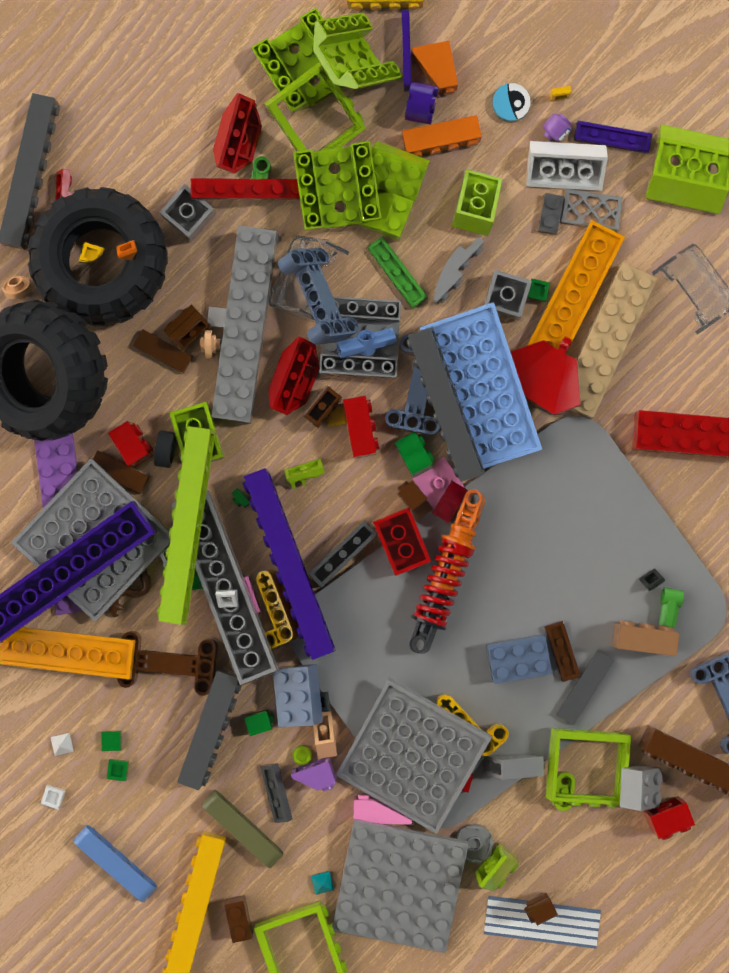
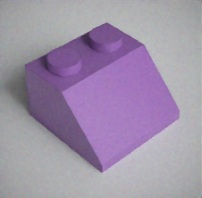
[291,757,337,792]

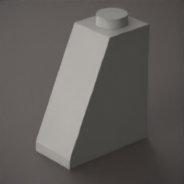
[483,754,545,780]

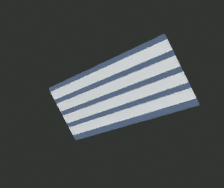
[484,896,601,949]

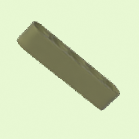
[201,790,284,869]

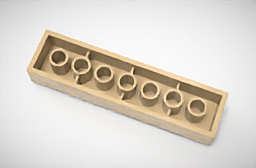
[570,262,658,419]

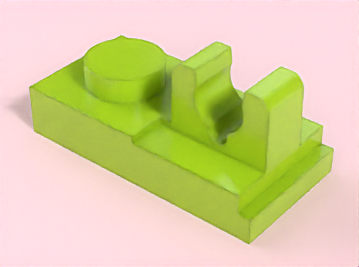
[284,458,325,489]

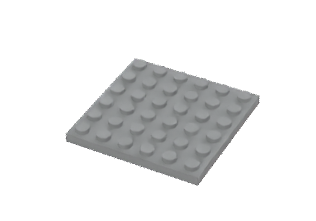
[11,458,171,622]
[335,678,492,834]
[333,819,469,953]

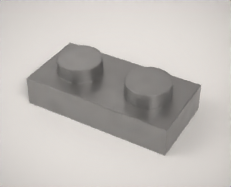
[538,193,564,235]

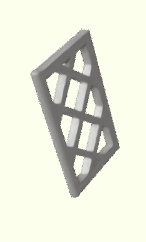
[561,189,623,231]

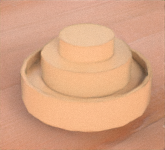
[3,276,32,300]
[200,330,221,359]

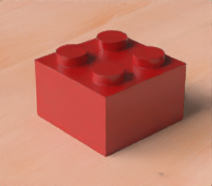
[108,421,153,468]
[643,796,695,840]

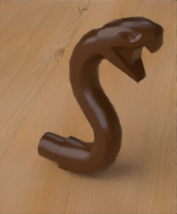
[110,570,152,617]

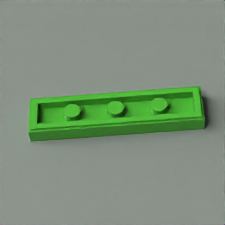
[367,236,428,309]

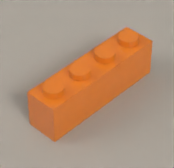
[402,115,482,157]

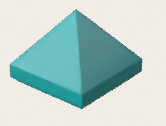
[311,871,334,895]

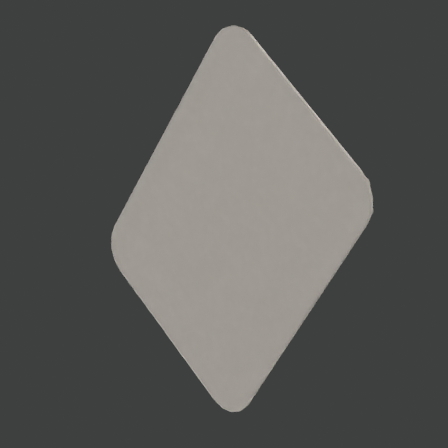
[290,416,727,828]

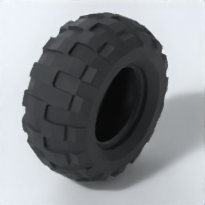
[27,187,168,327]
[0,300,108,441]

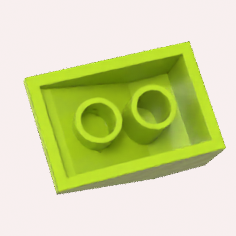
[451,169,502,236]
[358,190,414,241]
[475,843,519,891]

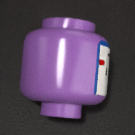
[543,113,571,142]

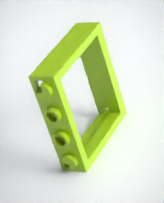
[264,62,366,152]
[545,728,631,808]
[254,900,348,973]

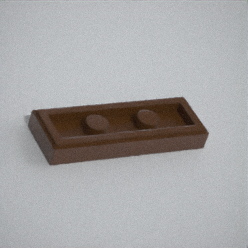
[133,329,193,373]
[93,450,149,494]
[544,621,581,682]

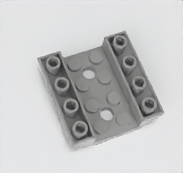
[319,297,401,378]

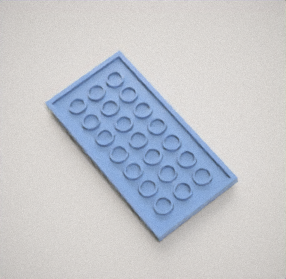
[420,302,542,468]

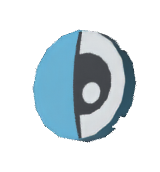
[492,83,530,122]

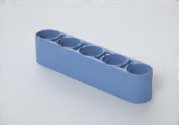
[73,825,157,902]

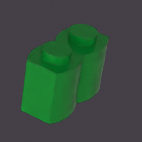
[395,432,435,478]

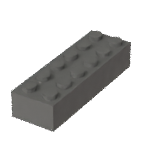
[177,668,242,790]

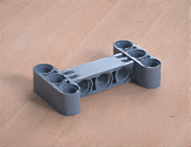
[278,248,359,345]
[385,334,440,435]
[689,651,729,754]

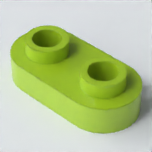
[553,771,575,811]

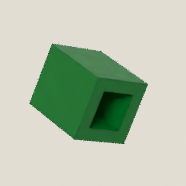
[244,709,275,736]

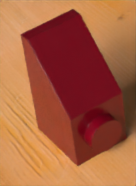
[432,480,468,523]

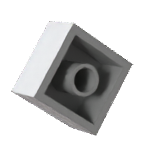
[159,184,216,242]
[484,270,532,321]
[620,765,662,811]

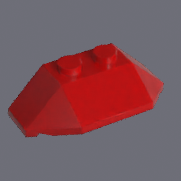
[213,93,262,174]
[268,336,320,415]

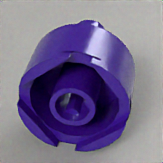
[405,82,438,125]

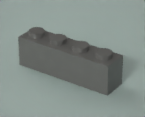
[309,520,377,588]

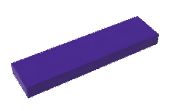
[402,10,411,92]
[574,120,652,154]

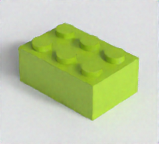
[372,141,430,202]
[169,402,225,462]

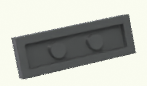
[260,763,293,823]

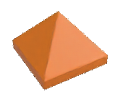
[116,240,137,260]

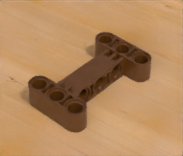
[117,631,218,696]

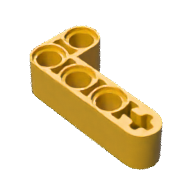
[256,570,299,649]
[436,693,509,756]

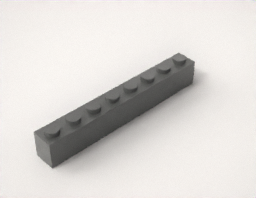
[0,93,60,250]
[407,326,485,482]

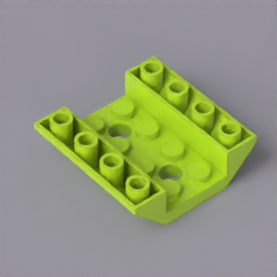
[251,8,333,113]
[313,13,403,89]
[645,124,729,214]
[293,141,382,230]

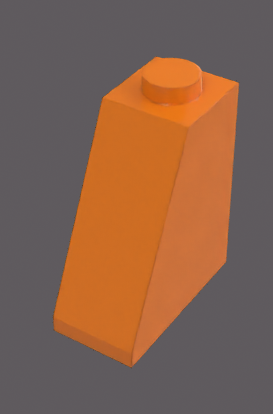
[411,40,458,95]

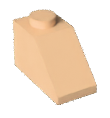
[313,711,337,759]

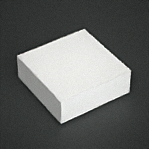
[208,307,226,328]
[40,784,66,810]

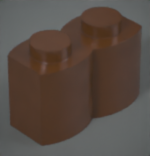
[524,893,558,926]

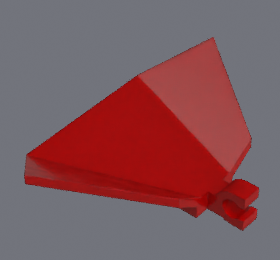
[511,336,581,415]

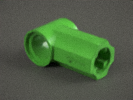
[251,156,272,179]
[658,587,684,628]

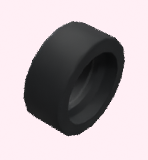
[154,430,176,468]

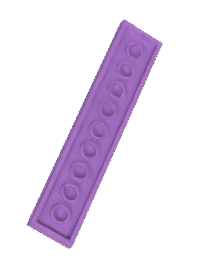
[34,433,84,615]

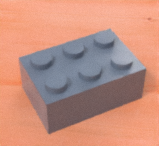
[486,634,552,684]
[273,664,323,727]

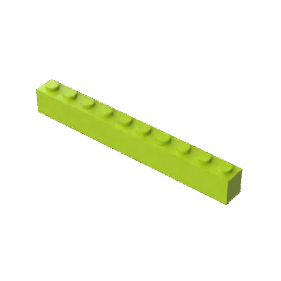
[157,426,216,625]

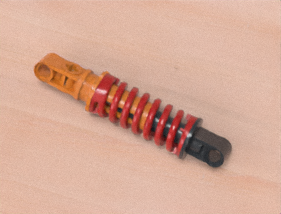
[409,489,486,654]

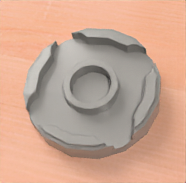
[456,824,494,864]

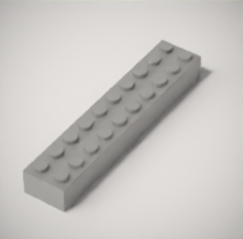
[211,225,278,423]
[171,490,279,685]

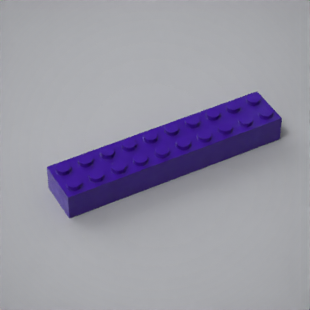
[242,468,336,660]
[0,501,157,643]

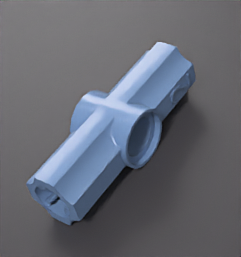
[336,328,396,358]

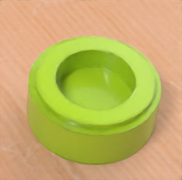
[293,745,312,765]

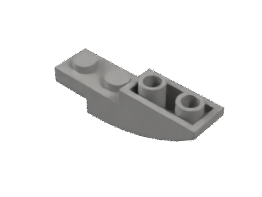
[433,237,484,305]

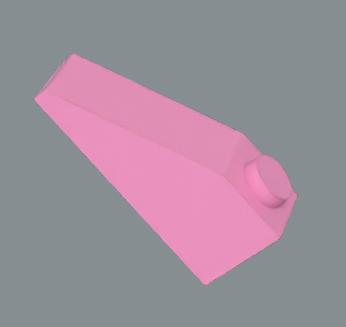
[354,794,412,824]

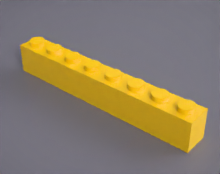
[162,831,227,973]

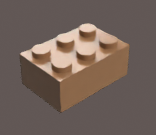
[611,620,680,656]

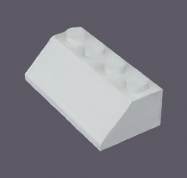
[526,141,608,191]

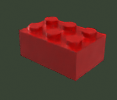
[343,395,379,459]
[373,507,431,576]

